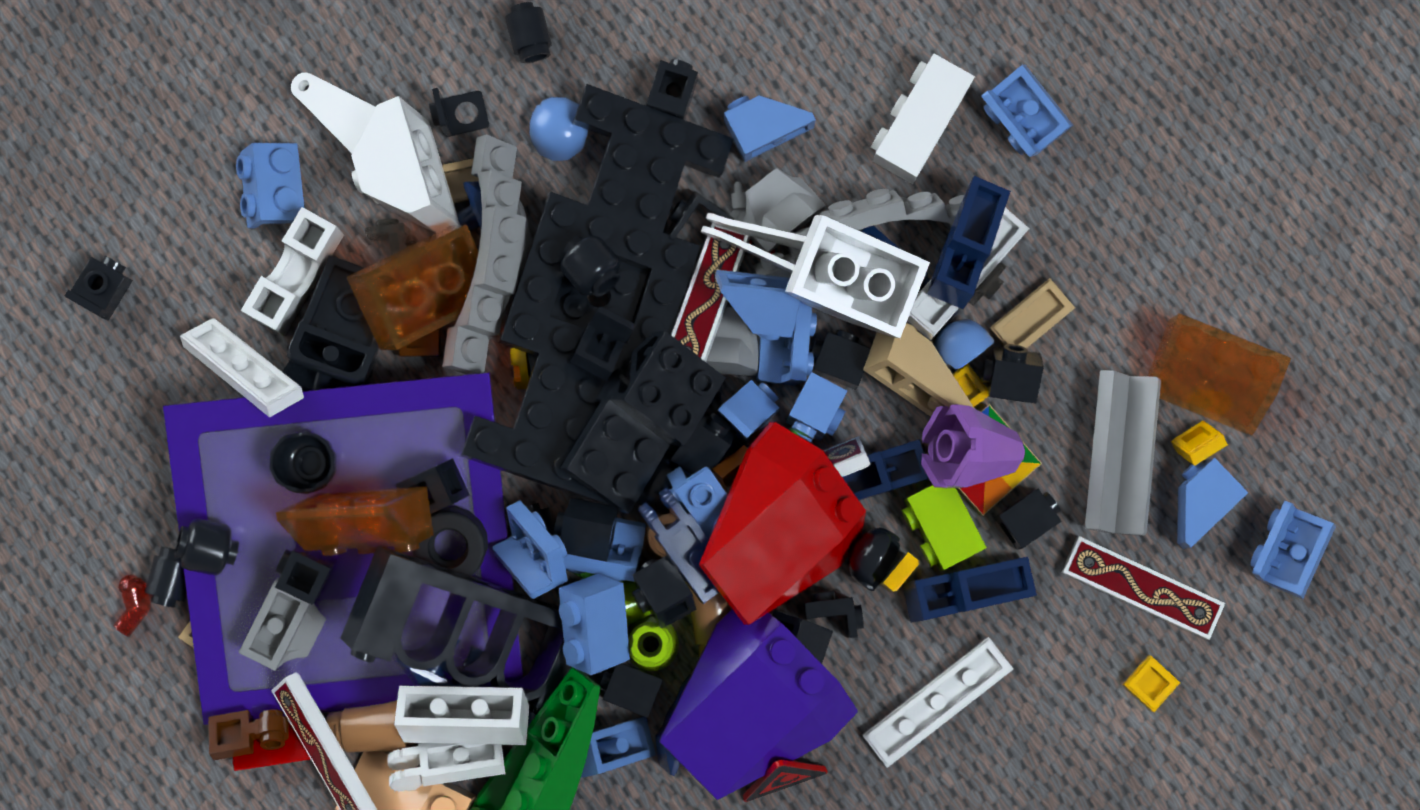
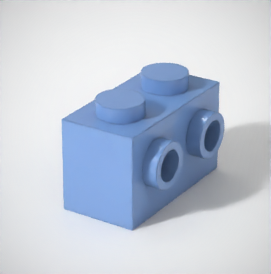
[786,372,847,443]
[559,574,630,675]

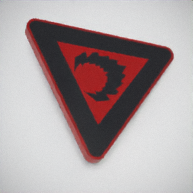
[742,760,828,802]

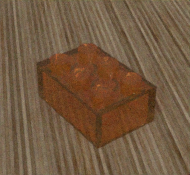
[346,224,479,350]

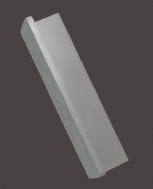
[1085,370,1161,536]

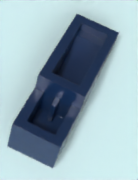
[926,176,1011,309]
[843,439,929,501]
[902,557,1037,623]

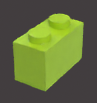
[901,485,987,571]

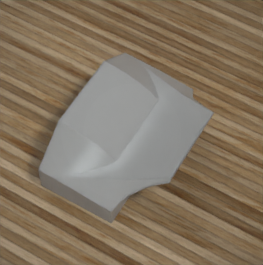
[742,168,826,253]
[706,307,760,376]
[238,578,326,671]

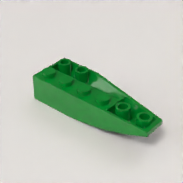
[470,667,600,810]

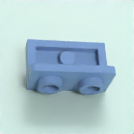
[981,64,1073,157]
[236,143,304,228]
[756,301,817,386]
[667,467,728,539]
[493,500,568,599]
[1251,501,1336,599]
[563,518,646,582]

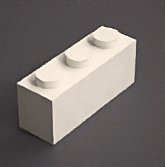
[871,54,975,184]
[394,686,529,745]

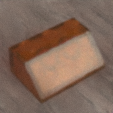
[1147,313,1291,436]
[276,487,434,556]

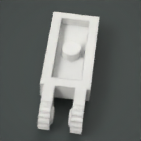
[387,743,505,792]

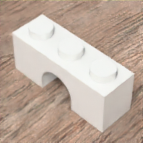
[241,207,344,336]

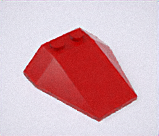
[699,422,866,625]

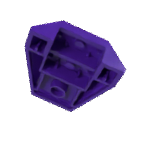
[659,609,858,800]

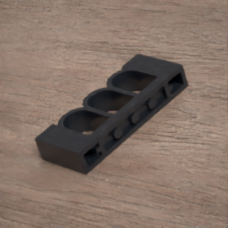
[340,545,588,714]

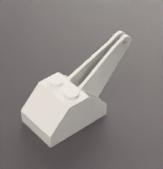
[291,73,460,234]
[701,213,930,338]

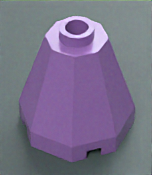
[921,404,1025,488]

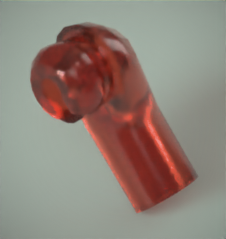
[113,574,151,637]

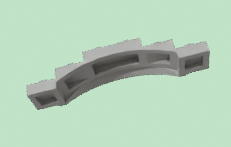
[442,134,531,374]
[752,189,965,278]

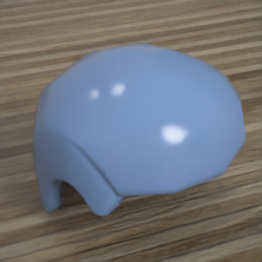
[529,97,588,161]
[933,319,994,369]

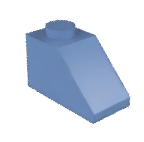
[724,95,816,162]
[715,270,800,340]
[717,380,779,444]
[1177,458,1248,549]
[581,717,656,778]

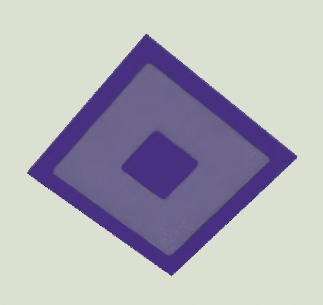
[163,372,524,725]

